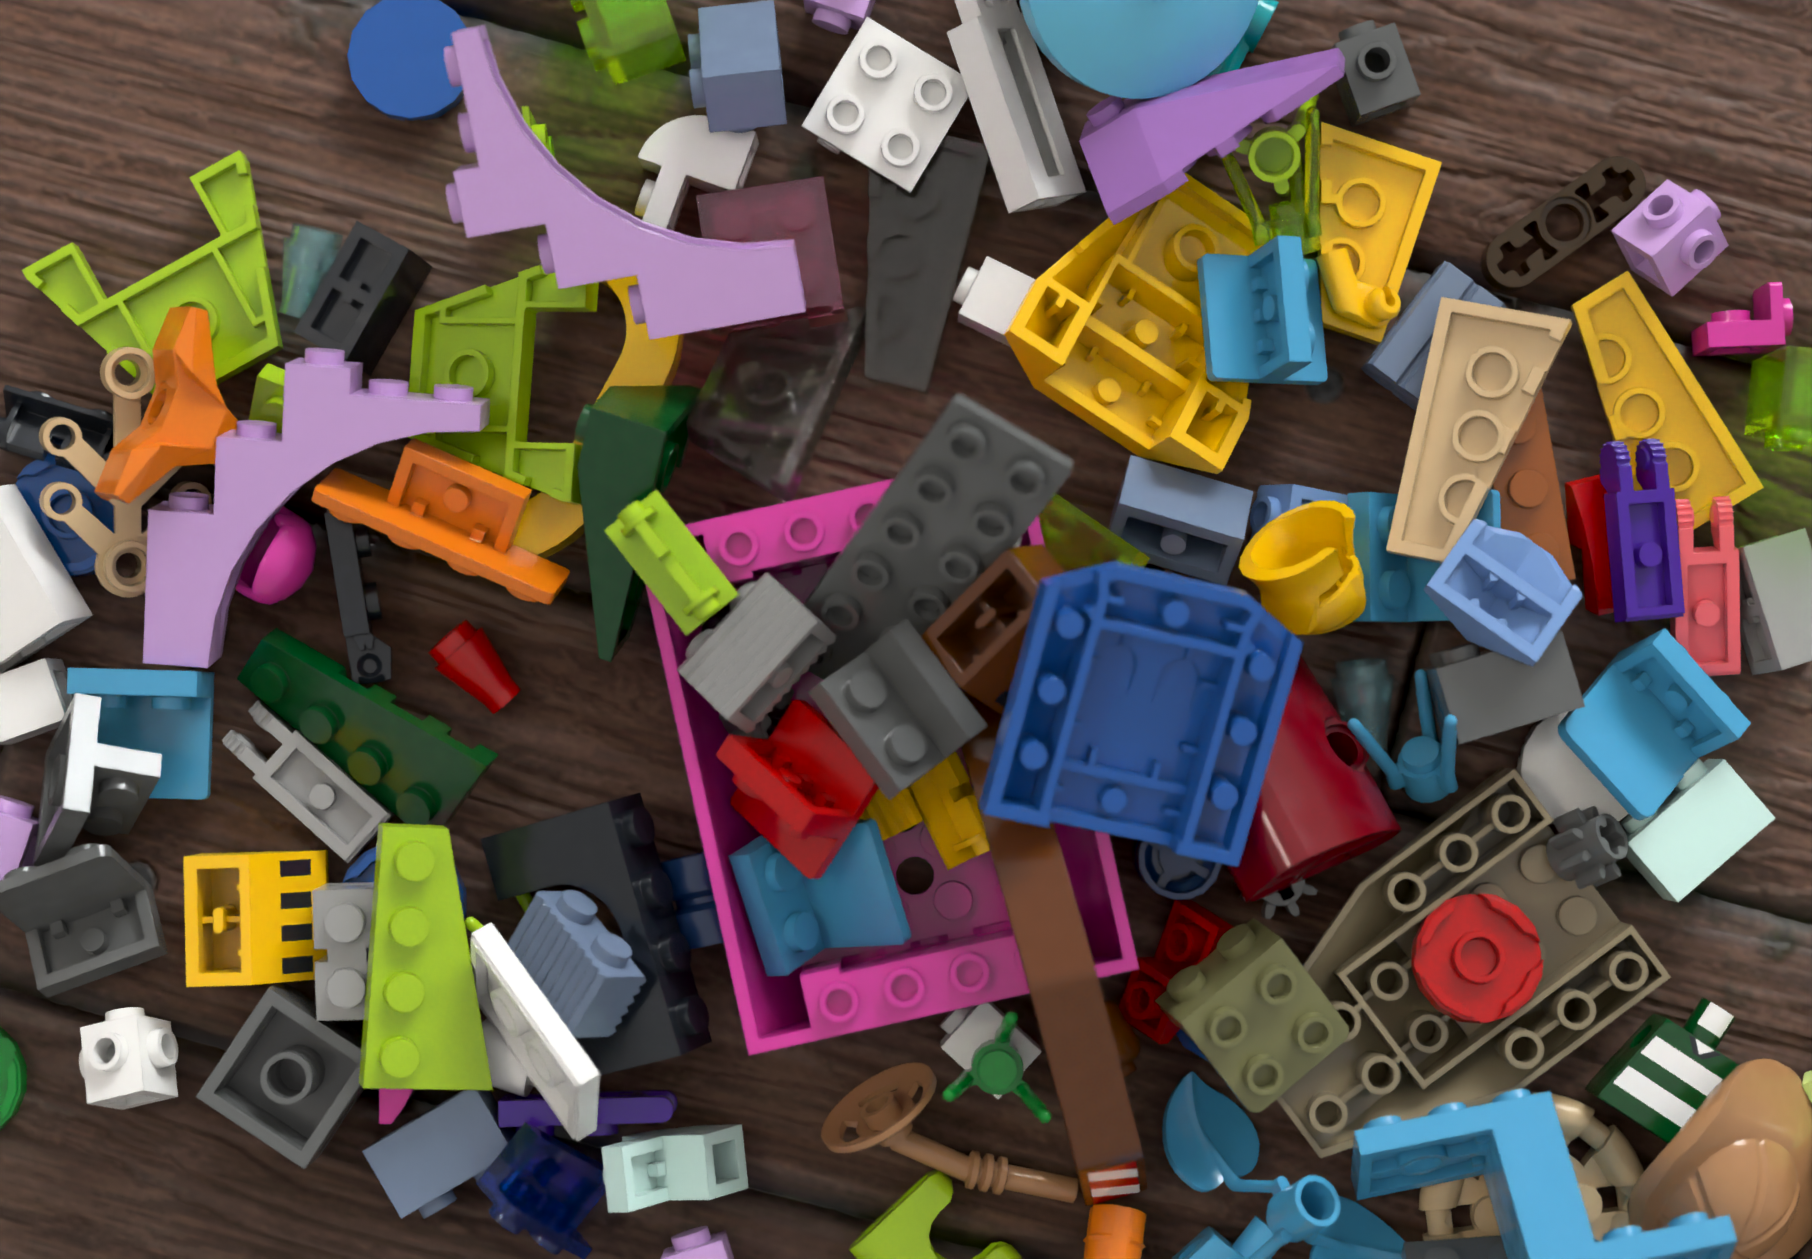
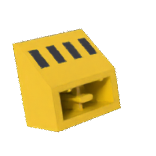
[183,850,329,987]

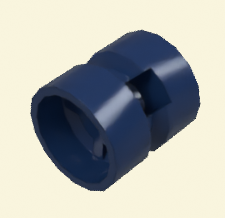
[1132,839,1222,900]
[661,852,724,949]

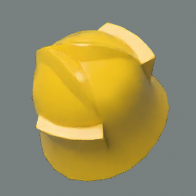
[1239,500,1366,635]

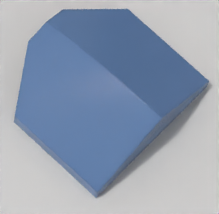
[1423,519,1583,667]

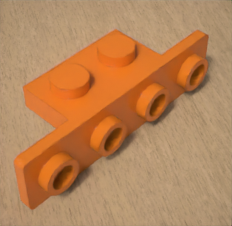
[311,438,570,605]

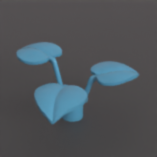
[1162,1071,1405,1259]

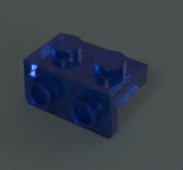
[476,1122,606,1259]

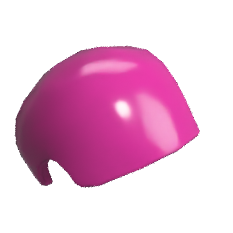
[235,506,317,605]

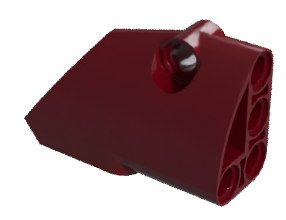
[1227,654,1402,903]

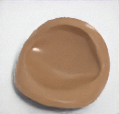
[1627,1058,1812,1259]

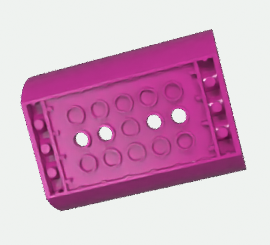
[646,479,1139,1055]

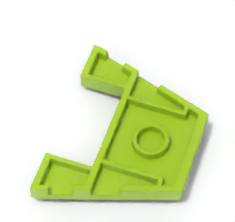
[22,150,283,395]
[408,265,599,505]

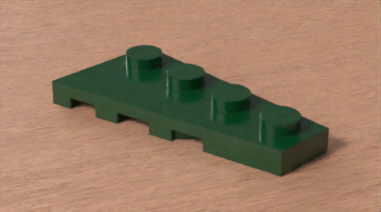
[237,628,499,827]

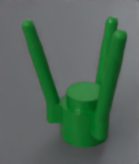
[943,1012,1051,1123]

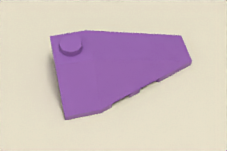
[1079,48,1345,225]

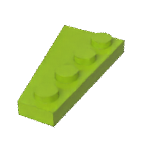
[359,823,493,1090]

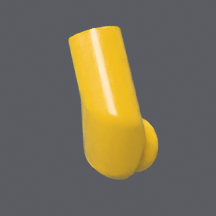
[1316,248,1401,327]

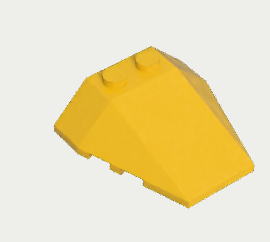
[1004,173,1275,474]

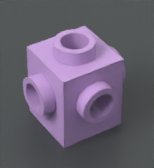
[1611,179,1729,297]

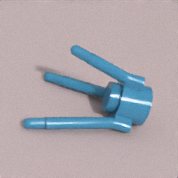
[1347,669,1458,803]

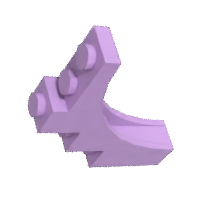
[444,25,806,340]
[143,348,490,668]

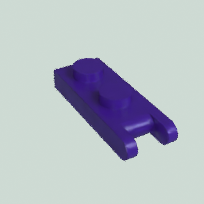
[498,1090,678,1138]

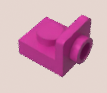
[1691,282,1793,357]

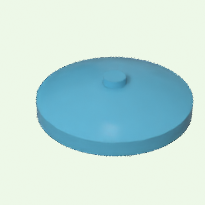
[1019,0,1259,99]

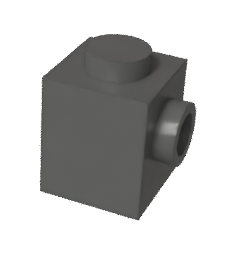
[1331,20,1421,127]

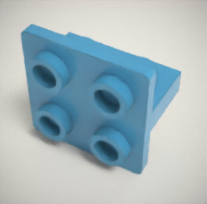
[1197,235,1328,385]

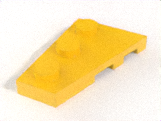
[1318,122,1442,346]

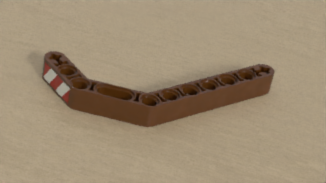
[961,690,1148,1206]

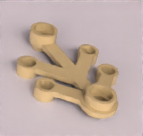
[39,347,212,598]

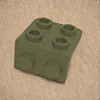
[1155,918,1349,1113]

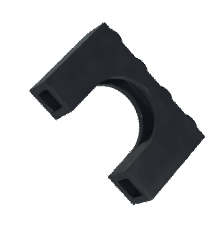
[481,793,712,1076]

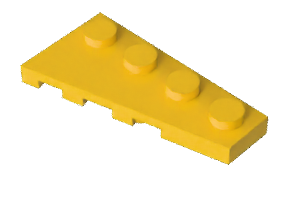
[1571,271,1764,530]

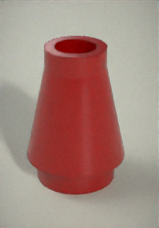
[428,619,521,714]

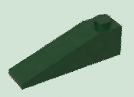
[575,385,702,662]

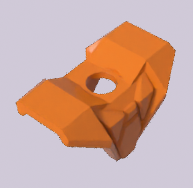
[94,306,238,504]

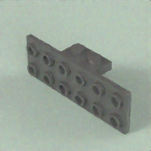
[803,394,1073,680]

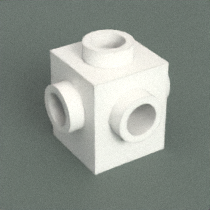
[79,1007,179,1110]

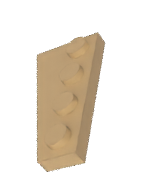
[1386,297,1572,564]

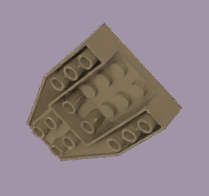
[1276,767,1671,1158]

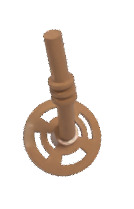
[821,1062,1079,1203]

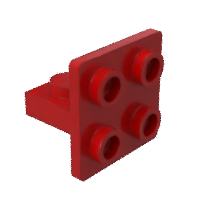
[715,699,879,879]

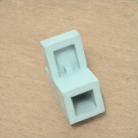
[601,1124,749,1213]

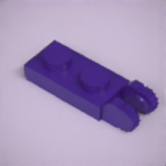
[1599,438,1685,622]

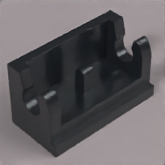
[294,221,433,376]

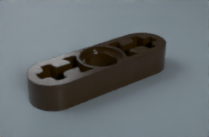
[1481,156,1646,292]

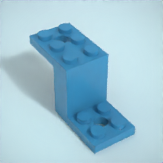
[1351,1089,1738,1259]

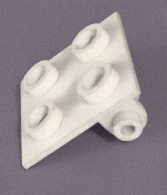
[801,17,969,193]

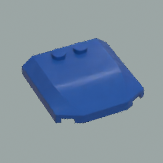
[978,561,1303,867]

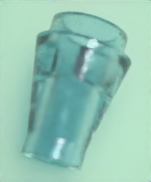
[279,223,343,318]
[1330,658,1395,751]

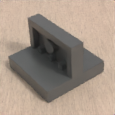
[809,618,987,800]
[33,693,162,866]

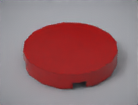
[1411,893,1543,1024]

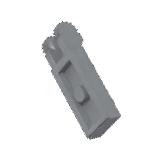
[222,700,394,863]

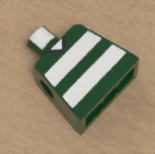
[1585,997,1738,1144]

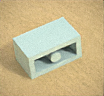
[1621,758,1775,902]

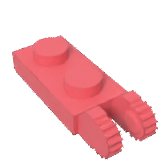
[1670,496,1741,676]

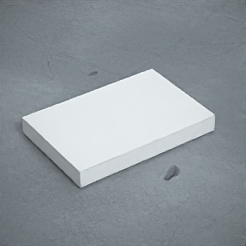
[470,922,600,1142]

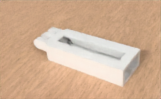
[947,0,1086,213]

